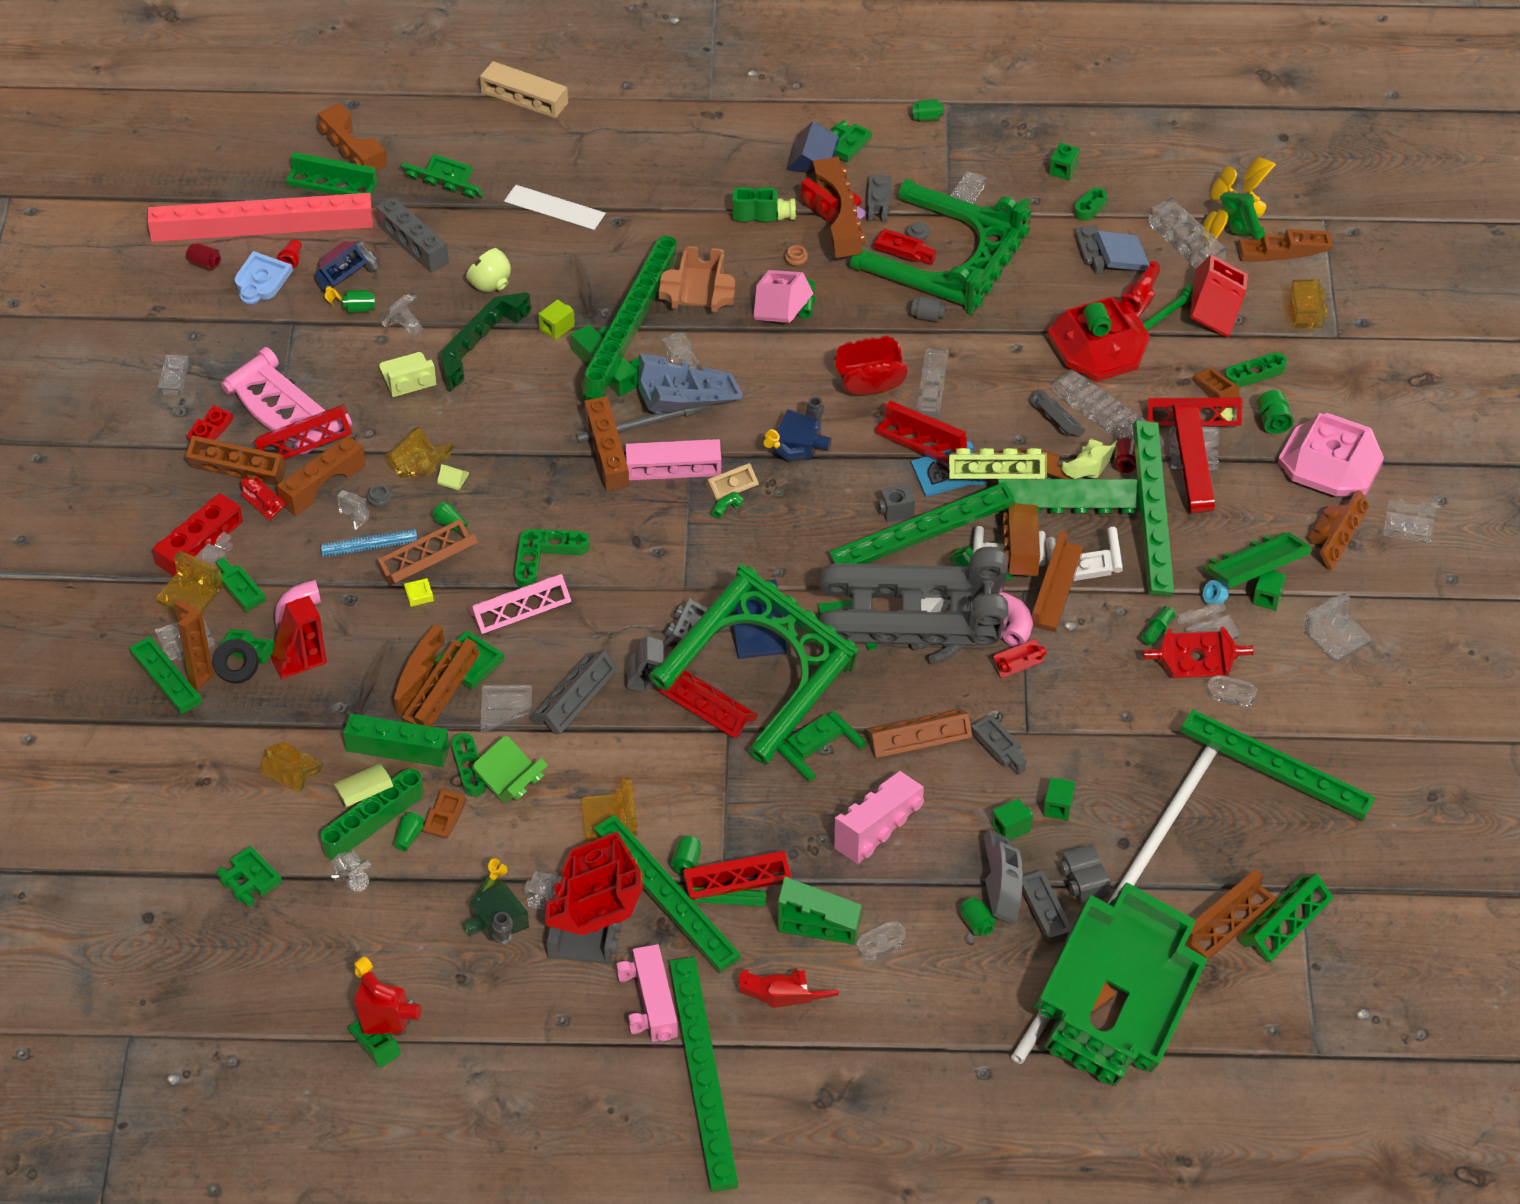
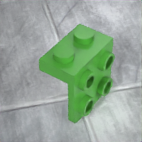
[472,736,548,804]

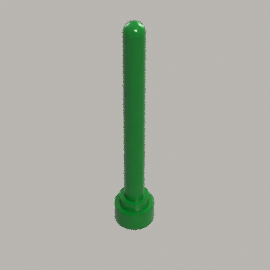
[1142,284,1194,331]

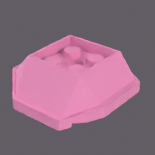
[1278,413,1384,497]

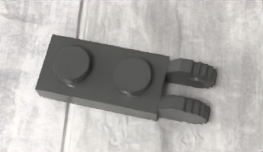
[868,175,892,222]

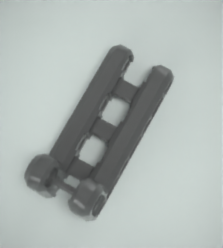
[819,546,1009,645]

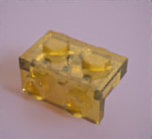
[260,742,323,792]

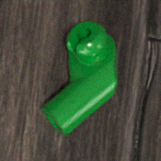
[711,491,744,519]

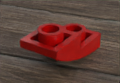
[186,405,234,440]

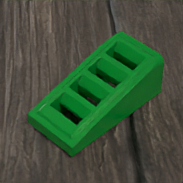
[347,1019,401,1068]

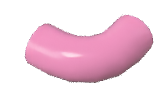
[275,580,321,631]
[999,592,1033,647]

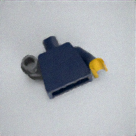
[315,240,380,306]
[764,397,832,461]

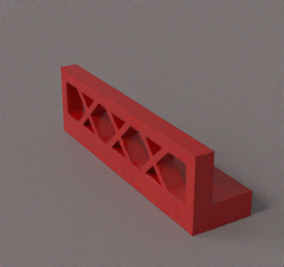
[1148,397,1243,426]
[875,401,967,464]
[254,404,353,459]
[657,670,758,738]
[683,851,792,900]

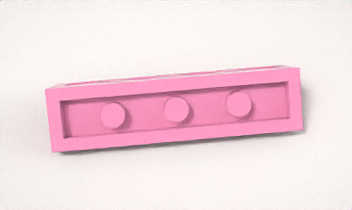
[467,574,572,634]

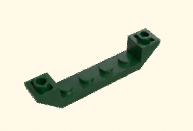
[441,292,531,392]

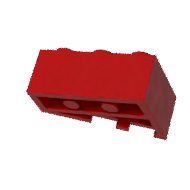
[271,595,327,680]

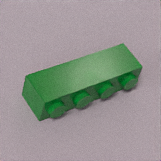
[344,714,450,767]

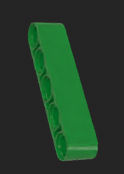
[320,769,424,860]

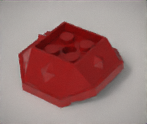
[1047,296,1150,382]

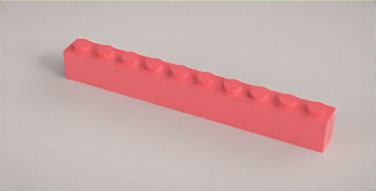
[148,193,373,242]

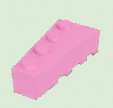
[834,771,924,864]

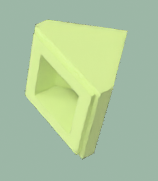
[437,464,469,491]

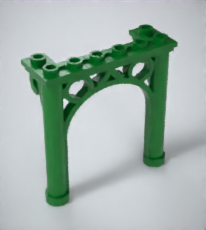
[850,179,1032,316]
[649,563,859,765]

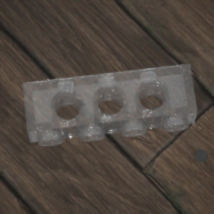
[1149,198,1227,269]

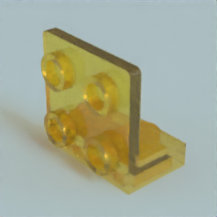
[156,551,223,612]
[581,777,637,841]

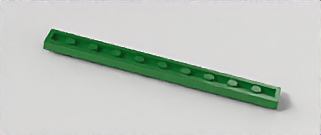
[670,957,738,1192]

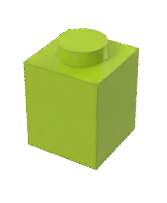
[538,299,575,341]

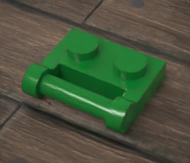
[1220,192,1266,239]

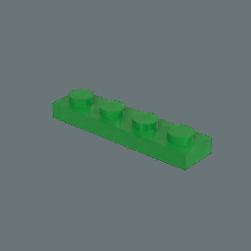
[129,636,202,715]

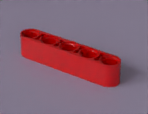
[1172,401,1215,514]

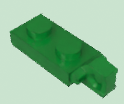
[215,557,266,612]

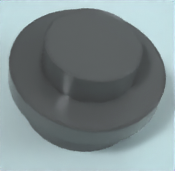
[907,222,930,241]
[367,485,391,507]

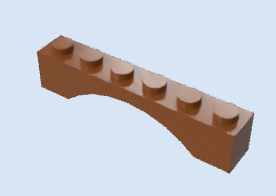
[813,157,865,258]

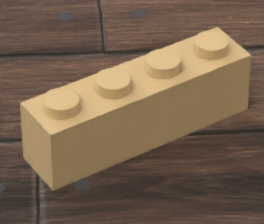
[480,61,568,118]

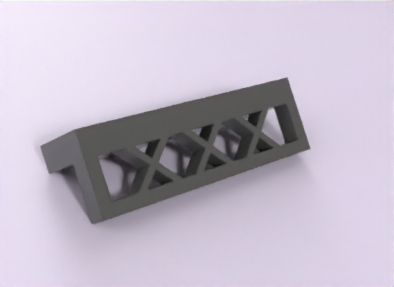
[529,650,618,734]

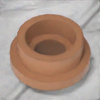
[786,245,808,266]

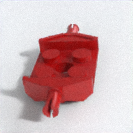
[1143,627,1254,678]

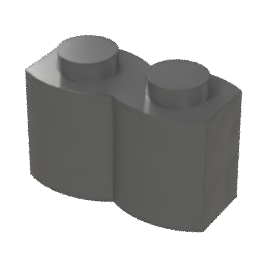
[627,636,664,693]
[1060,844,1111,902]

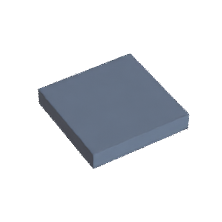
[1095,231,1149,271]

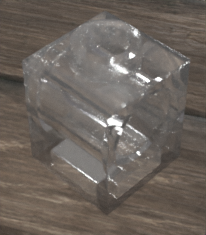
[524,871,563,910]

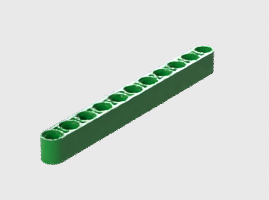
[583,236,677,399]

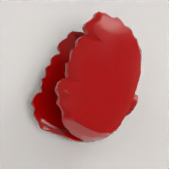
[834,335,908,395]

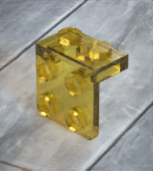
[385,427,455,478]

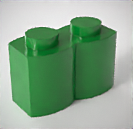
[733,187,777,222]

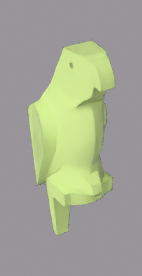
[1062,439,1117,479]

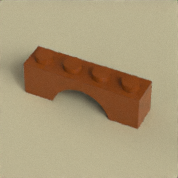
[317,103,387,171]
[277,435,366,517]

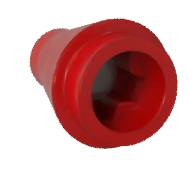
[277,239,302,268]

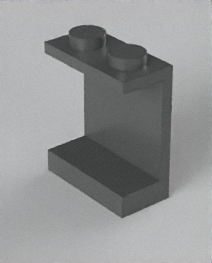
[547,922,622,964]

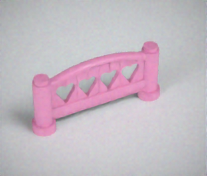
[221,347,352,456]

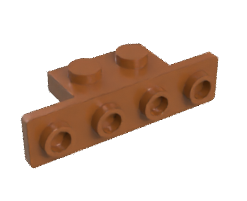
[1308,490,1369,569]

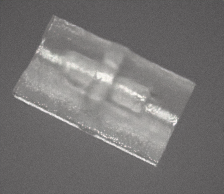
[330,851,372,892]

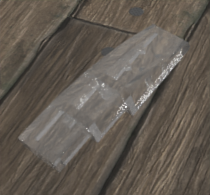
[917,348,949,418]

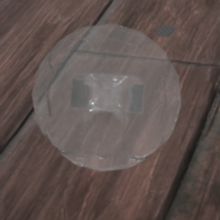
[379,292,423,337]

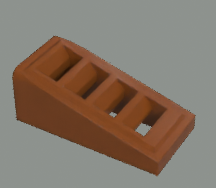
[1192,367,1240,398]

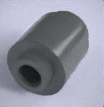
[911,296,946,322]

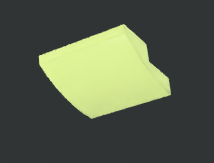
[333,764,393,807]

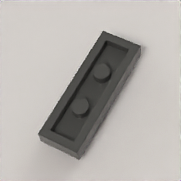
[1022,870,1072,944]

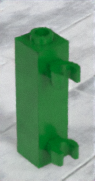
[571,324,639,397]

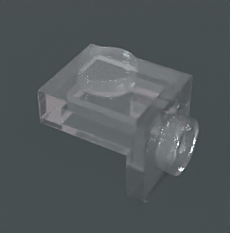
[337,490,369,530]

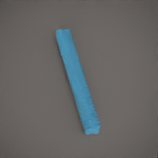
[321,529,417,557]

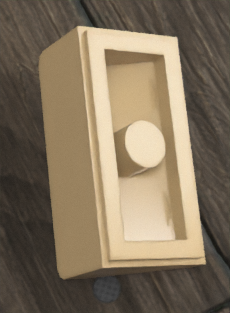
[705,463,759,501]

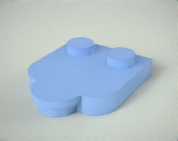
[235,251,293,304]

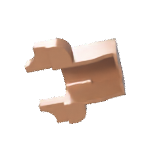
[659,246,735,312]

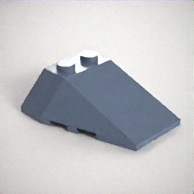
[639,354,743,413]

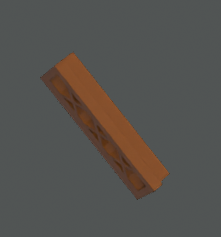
[376,519,478,586]
[1032,531,1083,632]
[174,599,214,691]
[402,638,480,727]
[866,709,973,758]
[1185,869,1277,961]

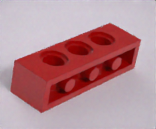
[152,493,243,578]

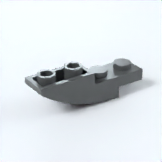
[983,830,1023,925]

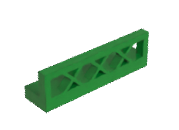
[286,152,378,196]
[1238,873,1333,962]

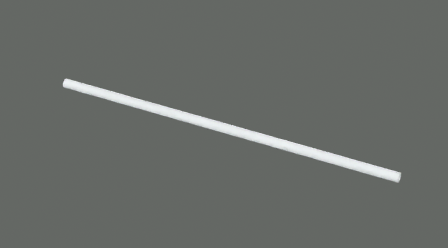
[1011,745,1218,1064]

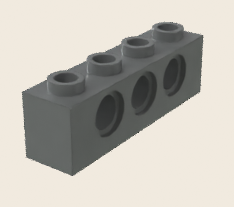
[376,197,449,273]

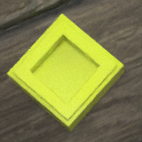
[404,578,434,607]

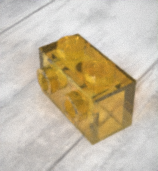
[1290,279,1328,328]

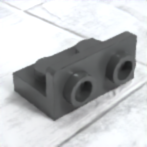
[664,598,707,646]

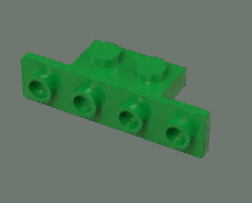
[400,154,484,199]

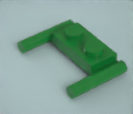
[777,711,867,782]

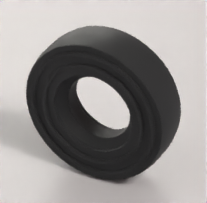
[213,639,259,684]

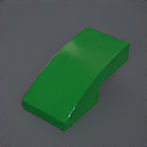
[219,629,275,664]

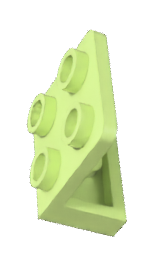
[379,352,436,397]

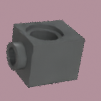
[878,484,915,522]

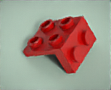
[801,178,861,223]

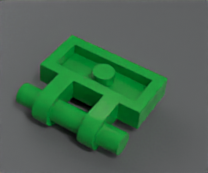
[831,120,872,162]
[216,846,282,907]

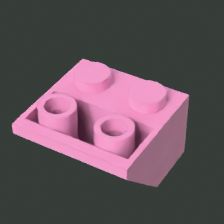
[754,270,813,323]

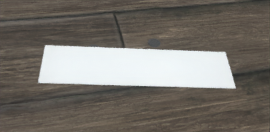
[504,185,606,230]

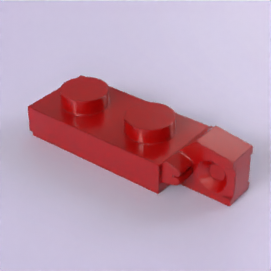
[874,229,936,265]

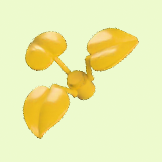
[1201,158,1276,249]

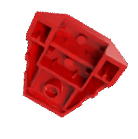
[545,831,643,936]

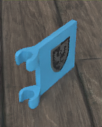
[911,441,986,497]

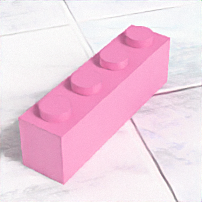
[626,439,721,480]

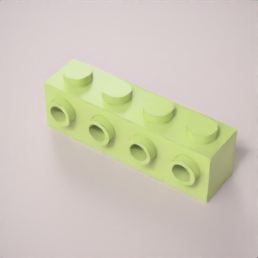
[949,448,1047,479]

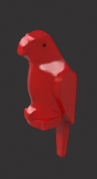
[1121,260,1160,317]
[738,969,839,1008]

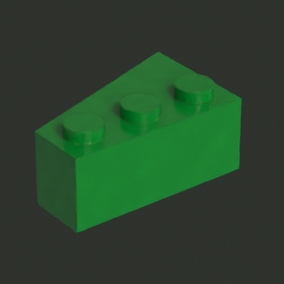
[778,877,862,945]

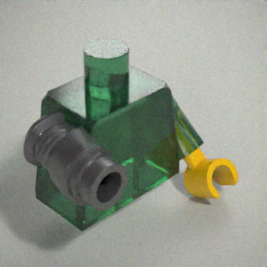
[462,858,529,944]

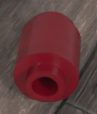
[186,243,221,271]
[1114,438,1136,473]

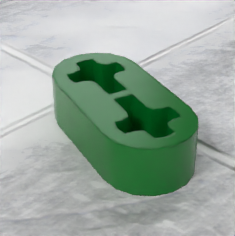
[1074,188,1107,221]

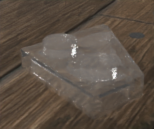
[481,685,532,733]

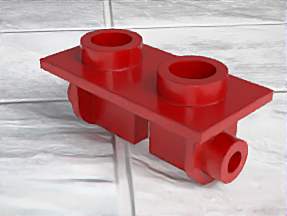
[240,477,286,521]
[993,638,1047,679]

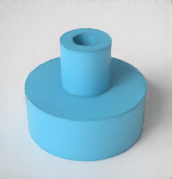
[1203,580,1229,606]

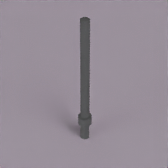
[576,405,712,443]

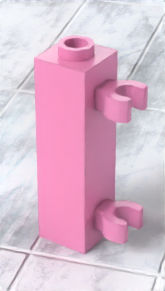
[617,944,678,1042]

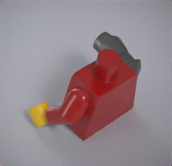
[354,957,422,1036]

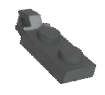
[1075,225,1105,275]
[1030,389,1085,437]
[971,715,1026,775]

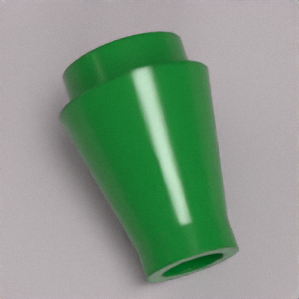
[432,501,468,534]
[393,812,425,852]

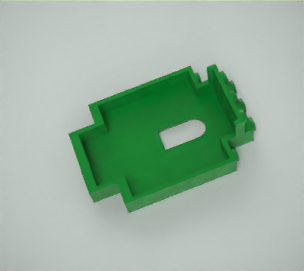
[1033,882,1208,1086]

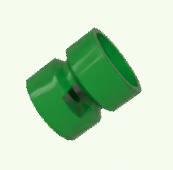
[1257,390,1294,434]

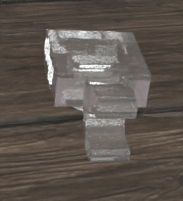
[193,532,234,575]

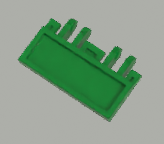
[1203,532,1311,589]

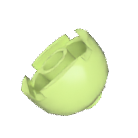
[466,248,511,292]

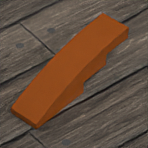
[1237,229,1333,261]
[394,624,445,716]

